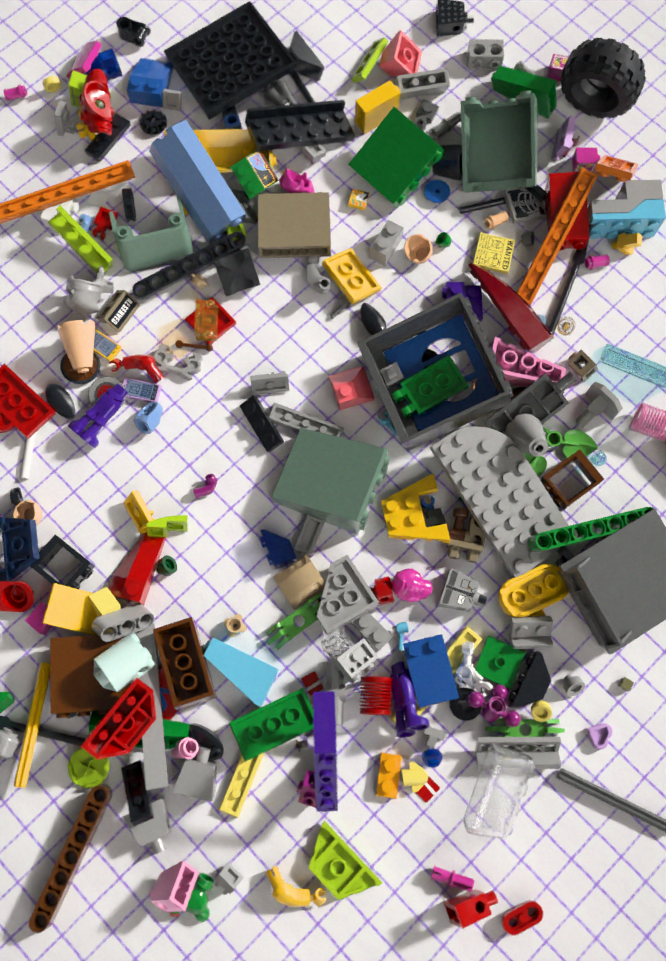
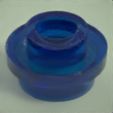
[422,748,442,768]

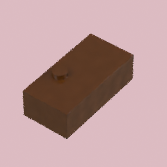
[153,617,217,711]

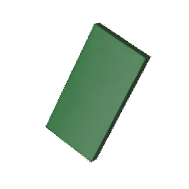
[229,688,314,762]

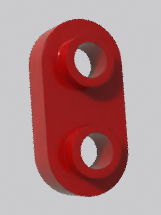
[502,900,543,935]

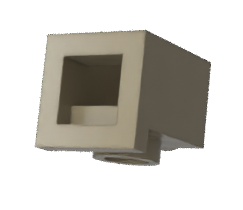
[567,349,598,382]

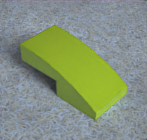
[146,515,188,537]

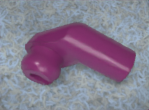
[193,474,217,498]

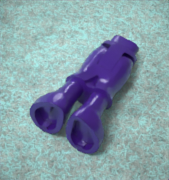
[68,383,128,448]
[390,661,430,738]

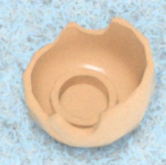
[404,234,433,264]
[13,500,42,526]

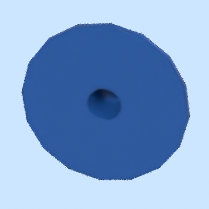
[424,179,450,203]

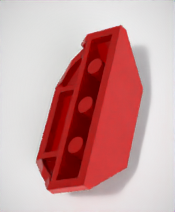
[81,677,156,760]

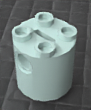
[94,632,155,693]

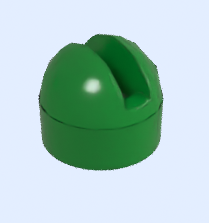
[436,232,452,248]

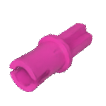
[431,865,474,892]

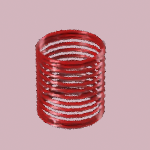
[359,676,392,715]

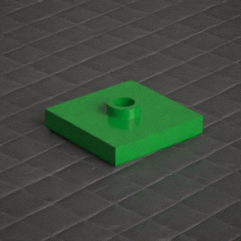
[475,636,526,690]

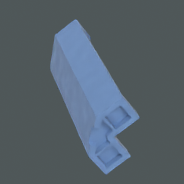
[149,120,246,243]

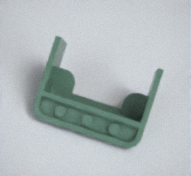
[109,196,194,272]

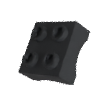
[213,248,261,296]

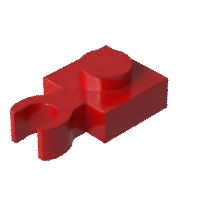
[92,207,118,240]

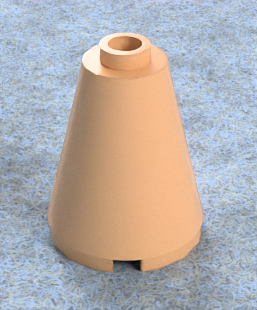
[57,320,95,373]

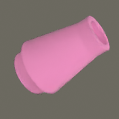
[172,738,198,759]

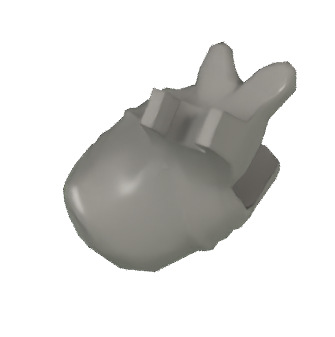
[66,266,114,314]

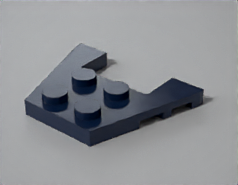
[0,517,39,581]

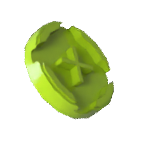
[67,747,110,789]

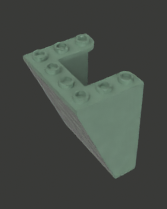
[460,91,538,193]
[272,428,391,535]

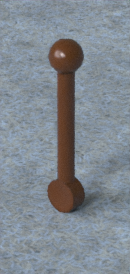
[175,340,213,352]

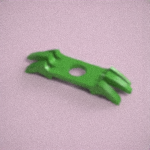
[266,592,323,650]
[485,718,565,737]

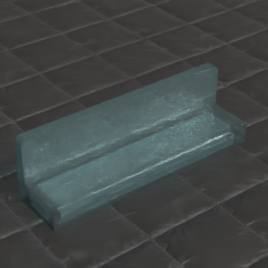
[599,343,666,388]

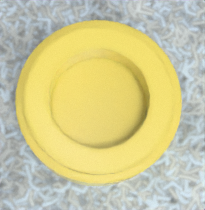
[42,76,61,92]
[531,700,552,722]

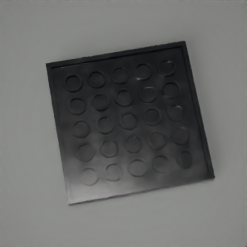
[164,1,299,120]

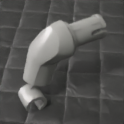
[306,256,331,294]

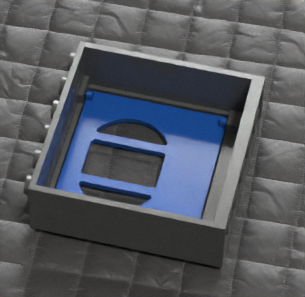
[357,293,513,451]

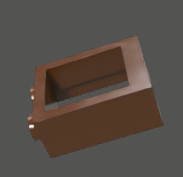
[541,449,604,510]

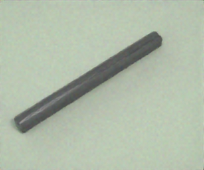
[557,769,666,832]

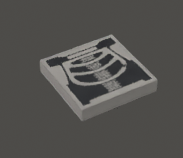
[503,188,547,224]

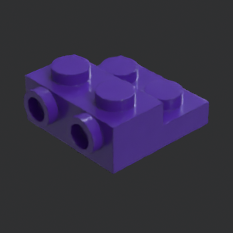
[442,282,483,322]

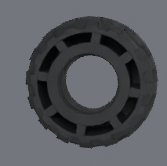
[561,38,646,118]

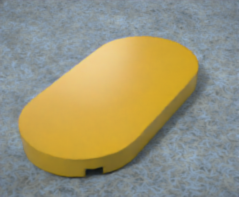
[498,563,569,617]

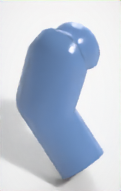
[79,214,92,232]

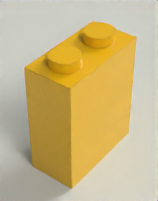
[355,80,401,134]

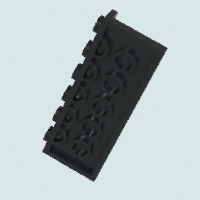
[245,100,355,152]

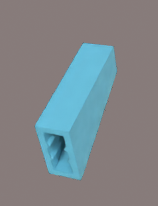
[203,638,279,707]

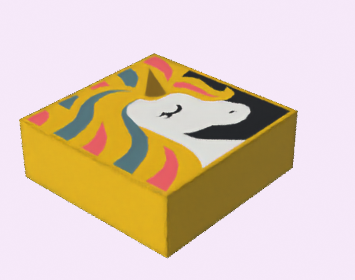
[348,189,370,211]

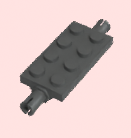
[484,371,577,435]

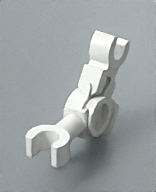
[453,641,493,698]

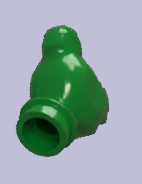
[169,873,214,923]

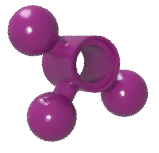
[467,684,521,727]

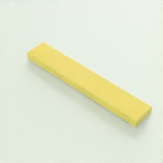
[389,626,482,724]

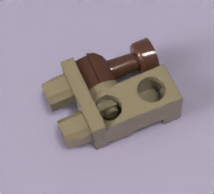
[446,508,486,563]

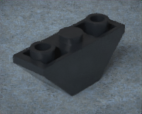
[288,31,325,81]
[508,651,551,708]

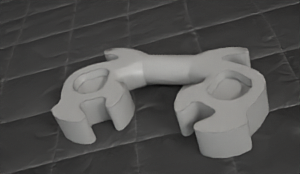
[154,344,203,380]

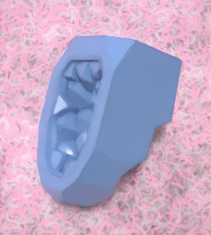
[133,402,163,434]

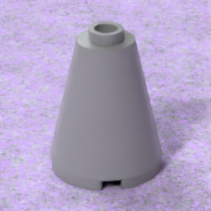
[505,414,548,457]

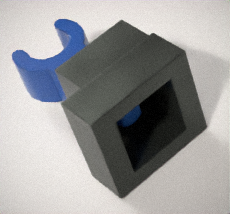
[421,496,446,527]

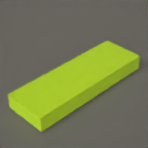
[351,37,388,83]

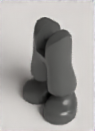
[260,79,298,106]

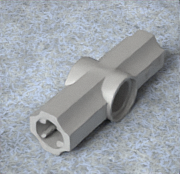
[325,662,345,725]

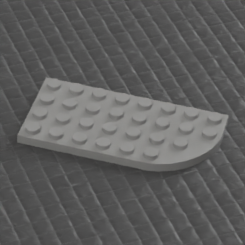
[429,426,576,578]

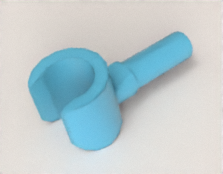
[378,411,398,436]
[396,622,409,651]

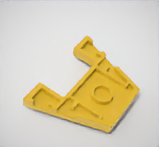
[381,474,450,543]

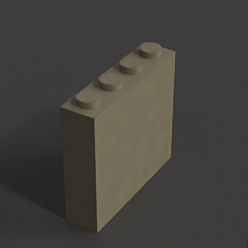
[258,192,331,258]

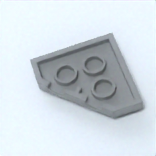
[317,555,379,635]

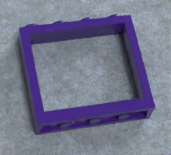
[313,691,338,812]

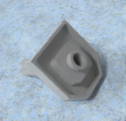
[576,382,623,428]

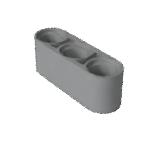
[92,603,154,642]

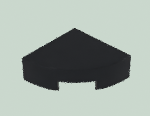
[10,487,24,506]

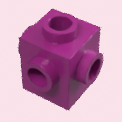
[297,770,316,808]

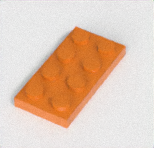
[594,155,638,182]

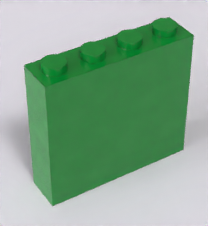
[348,107,444,208]

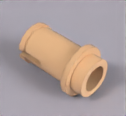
[484,211,509,229]

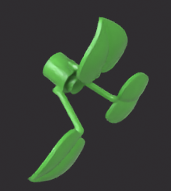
[522,427,598,477]

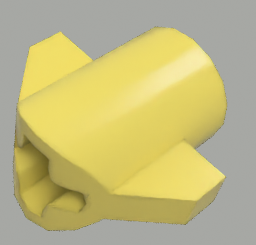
[401,761,428,792]

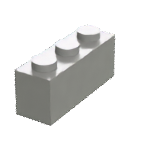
[393,68,450,99]

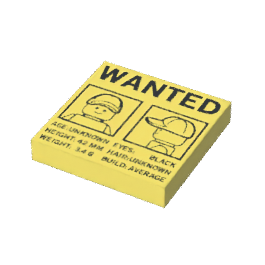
[473,232,515,274]

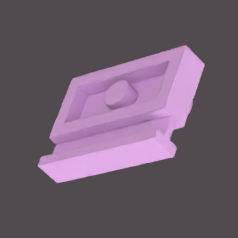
[551,116,576,161]

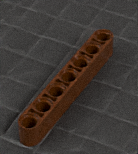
[29,785,112,933]

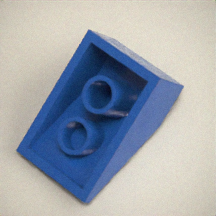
[126,58,173,108]
[403,634,459,708]

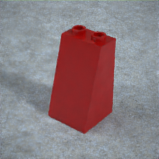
[544,172,589,251]

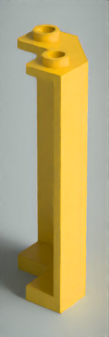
[164,129,276,173]

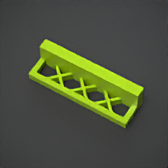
[48,205,113,273]

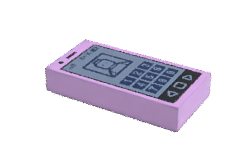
[123,378,162,403]

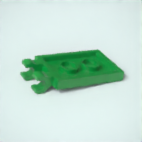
[391,355,469,419]

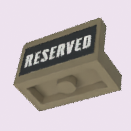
[96,290,140,332]

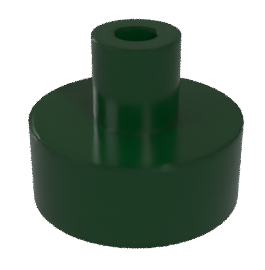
[157,555,177,577]

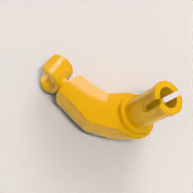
[265,866,327,907]

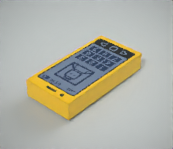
[94,329,122,362]

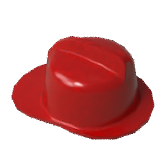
[0,581,34,612]

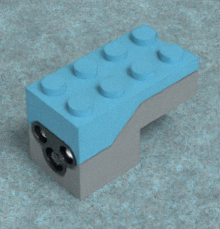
[588,179,666,239]

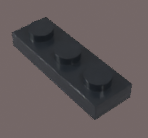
[85,113,131,162]
[239,395,284,452]
[121,760,154,826]

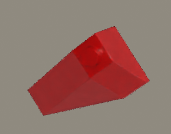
[108,532,166,605]

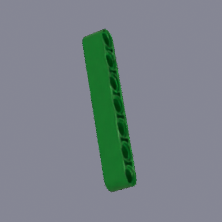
[528,507,654,552]

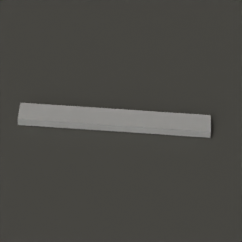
[135,623,169,791]

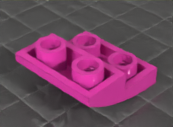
[66,40,102,79]

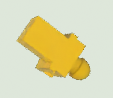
[611,232,642,255]

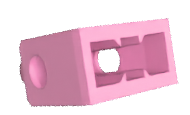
[149,861,199,912]

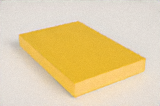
[322,248,382,305]
[42,583,98,635]

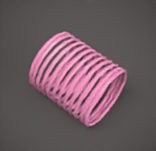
[631,403,666,441]

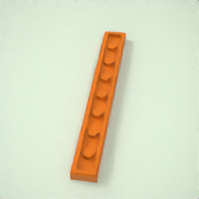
[0,160,136,224]
[517,167,598,306]

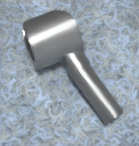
[330,295,350,319]

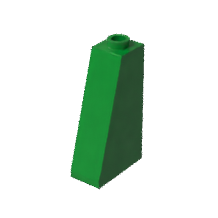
[491,65,557,119]

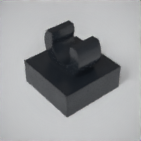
[555,546,574,566]

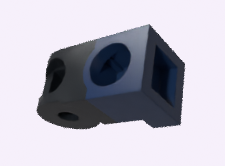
[222,105,242,129]

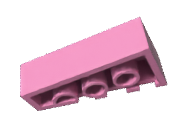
[487,337,566,388]

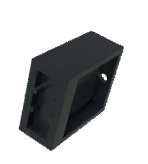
[30,534,95,589]

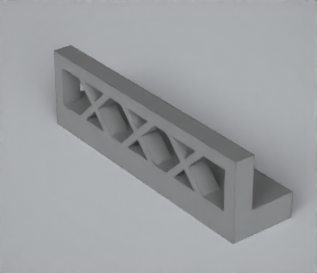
[475,737,561,769]

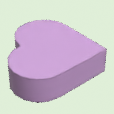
[585,723,613,750]

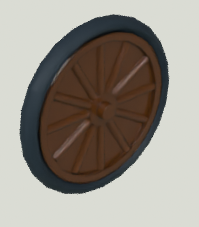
[60,352,100,384]

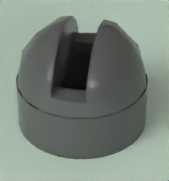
[521,231,535,246]

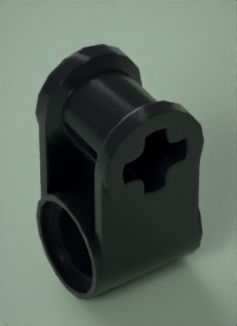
[116,17,151,47]

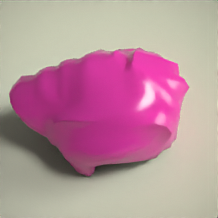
[279,168,314,193]
[391,569,432,602]

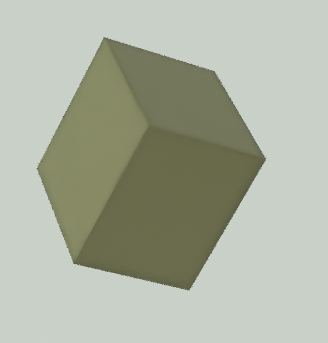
[619,677,634,692]

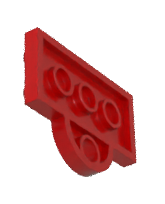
[0,363,56,439]

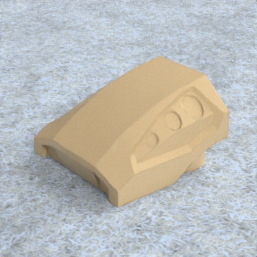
[273,555,325,610]

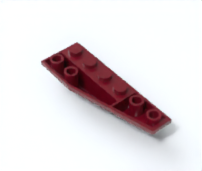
[468,263,555,351]

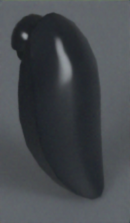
[360,303,387,336]
[45,384,75,420]
[188,723,224,760]

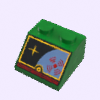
[230,151,279,199]

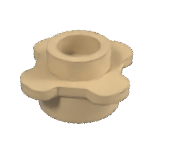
[191,273,209,289]
[224,614,247,637]

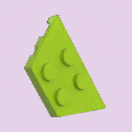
[308,820,382,900]

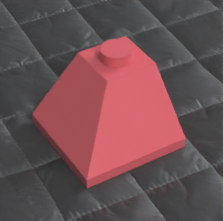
[379,30,422,77]
[328,366,375,410]

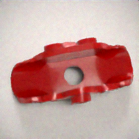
[79,69,114,136]

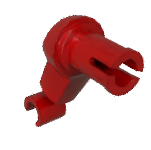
[109,355,164,384]

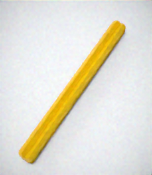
[13,662,50,788]

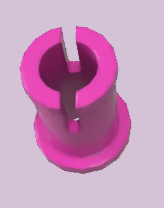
[3,84,28,101]
[585,254,610,270]

